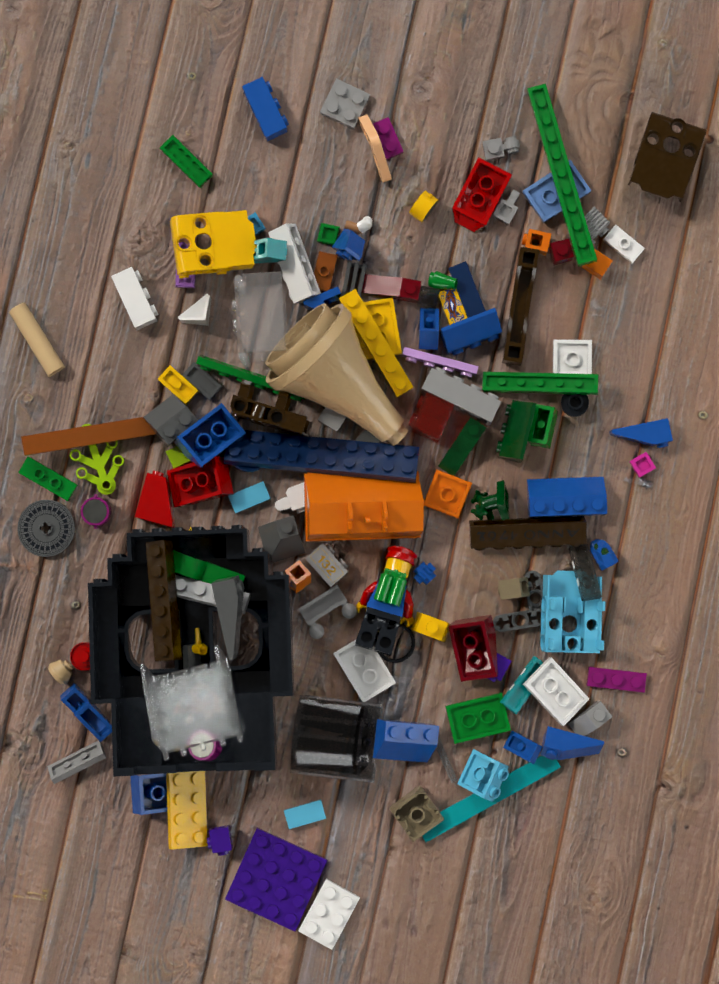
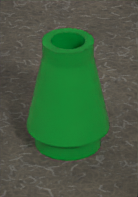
[428,271,458,290]

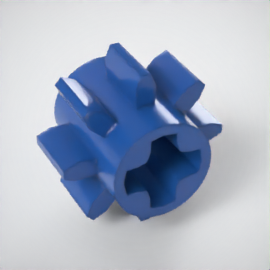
[413,561,437,585]

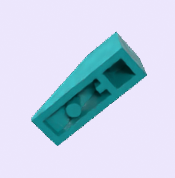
[253,238,288,263]

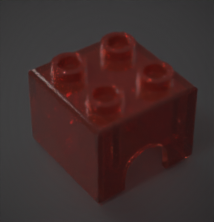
[409,393,454,443]

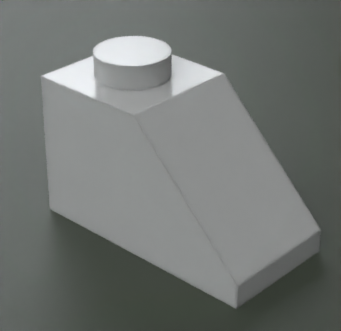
[568,700,612,736]

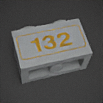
[305,543,348,587]

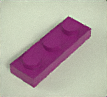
[586,667,647,693]

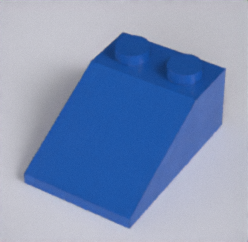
[130,774,167,815]

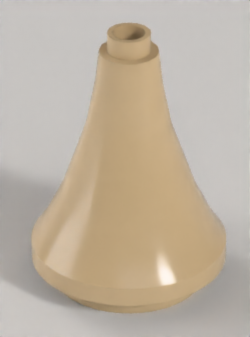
[265,304,408,446]

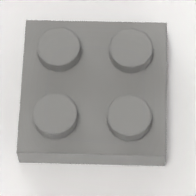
[320,78,370,130]

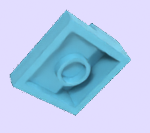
[457,749,509,802]

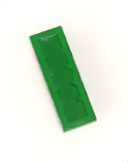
[160,135,213,188]
[18,456,78,501]

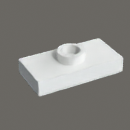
[603,224,645,264]

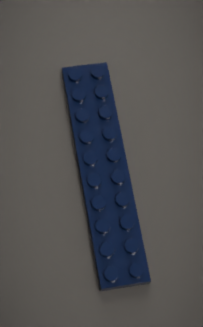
[224,430,419,483]

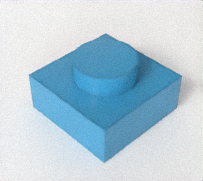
[248,212,266,236]

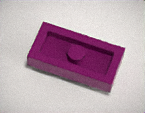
[373,117,403,160]

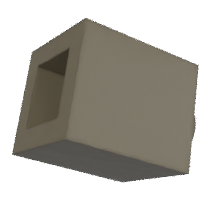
[498,577,530,600]

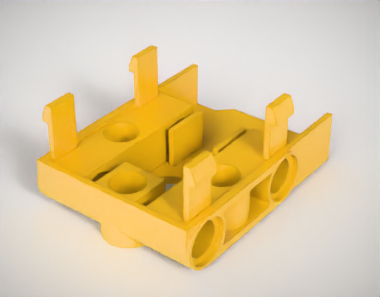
[170,210,257,278]

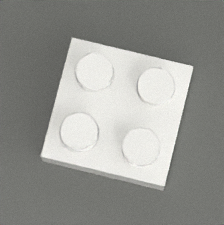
[553,339,592,374]

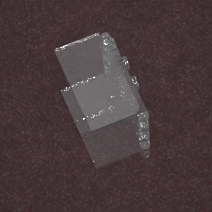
[232,272,287,370]
[140,645,243,760]

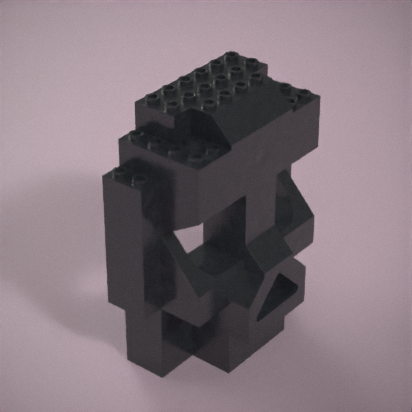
[88,525,295,777]

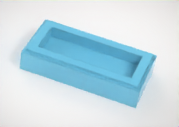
[228,481,271,514]
[284,799,326,829]

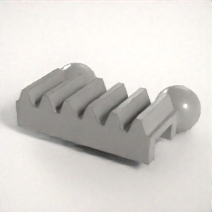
[298,585,357,639]

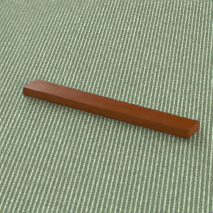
[21,417,157,456]

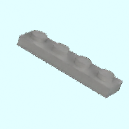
[175,575,251,614]

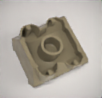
[389,786,444,842]

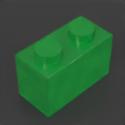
[528,404,558,449]

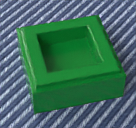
[317,223,340,246]

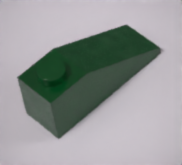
[438,417,487,476]

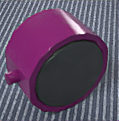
[80,494,111,529]
[188,730,222,761]

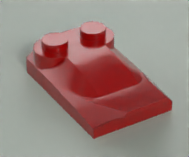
[452,157,512,232]

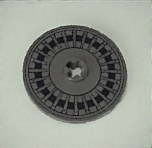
[17,500,75,557]

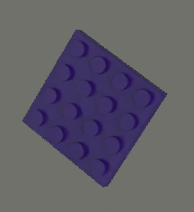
[225,827,327,931]

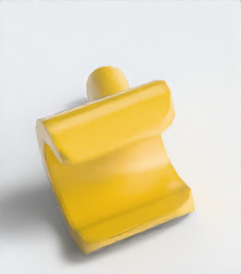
[192,628,207,655]

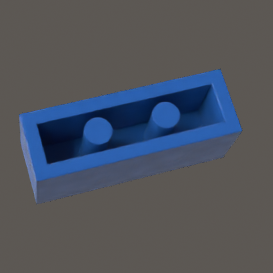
[242,77,289,142]

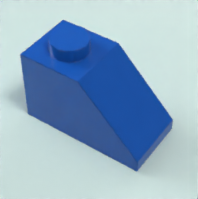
[419,308,439,350]

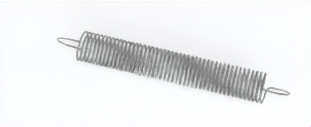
[436,739,458,786]

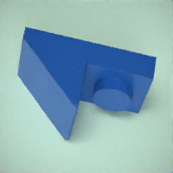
[303,286,341,310]
[503,731,542,764]

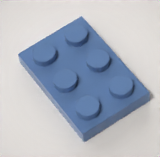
[522,160,591,223]

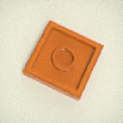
[424,469,472,519]

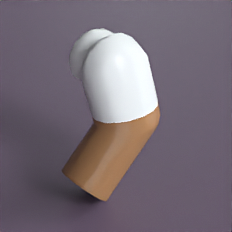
[344,216,373,234]

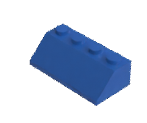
[527,477,607,518]

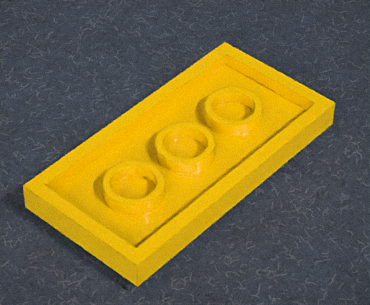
[166,771,208,850]

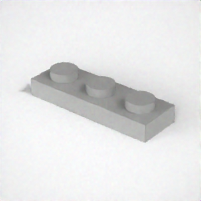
[47,740,106,784]

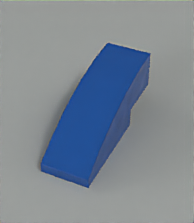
[60,683,112,742]

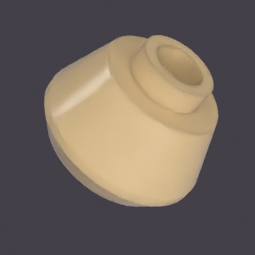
[48,660,73,685]

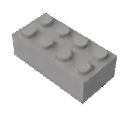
[421,367,501,426]

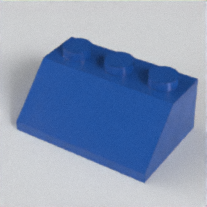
[440,308,502,356]
[174,403,246,467]
[373,719,439,763]

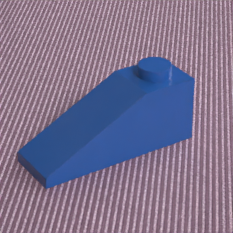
[609,418,673,448]
[540,726,604,760]

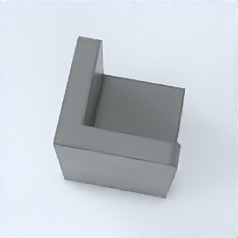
[318,407,347,431]

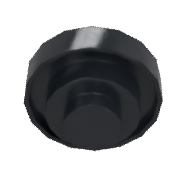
[561,394,589,417]

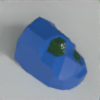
[590,539,619,571]

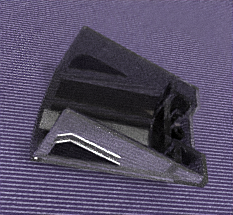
[290,695,383,783]

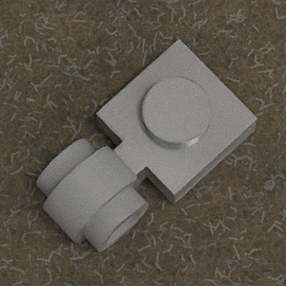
[482,136,520,161]

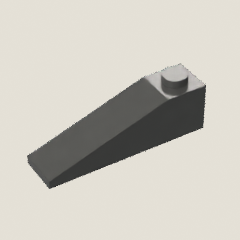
[211,575,244,661]

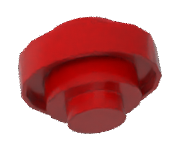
[70,642,90,671]

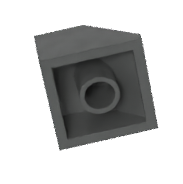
[143,394,198,447]

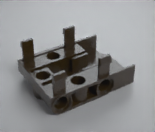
[628,112,707,202]
[230,379,310,438]

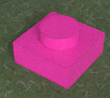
[629,452,656,478]

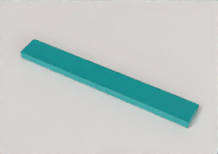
[422,756,561,842]

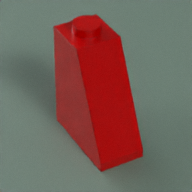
[135,470,175,528]

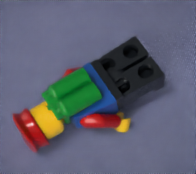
[355,546,417,656]

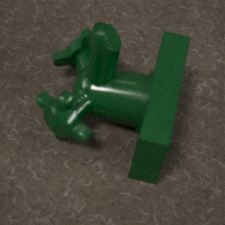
[471,480,509,520]

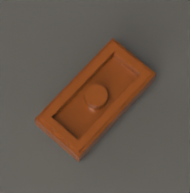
[314,251,338,292]

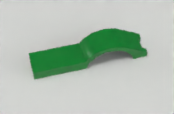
[173,549,246,584]

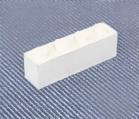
[268,224,321,304]

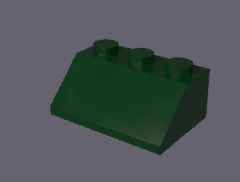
[496,400,537,463]

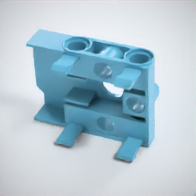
[540,570,606,653]

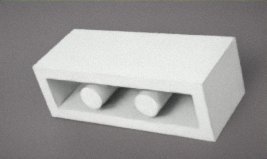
[111,267,159,330]

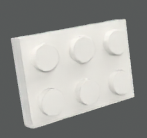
[333,640,396,703]
[523,657,589,726]
[298,879,360,950]

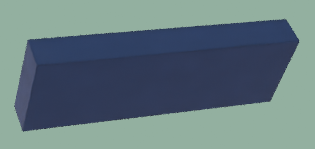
[448,261,486,318]

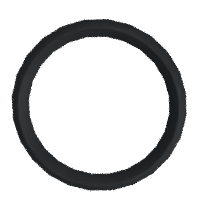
[375,624,415,663]

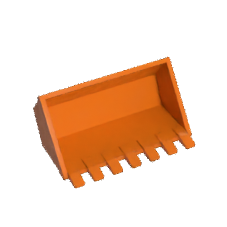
[304,471,424,542]

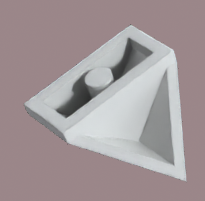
[178,293,211,326]

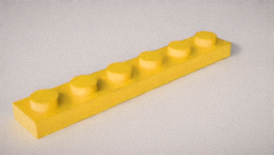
[339,289,414,397]

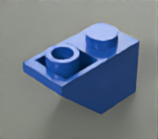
[332,229,365,261]

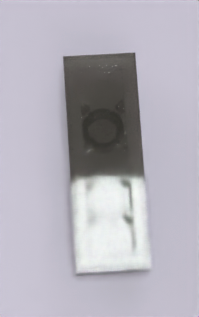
[569,544,602,601]

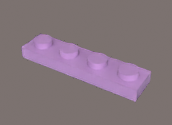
[402,347,479,378]

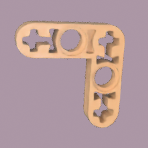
[358,114,392,183]

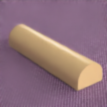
[9,303,65,377]

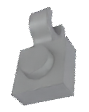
[492,189,520,225]

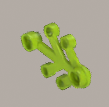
[70,424,124,495]

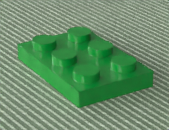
[445,692,511,744]

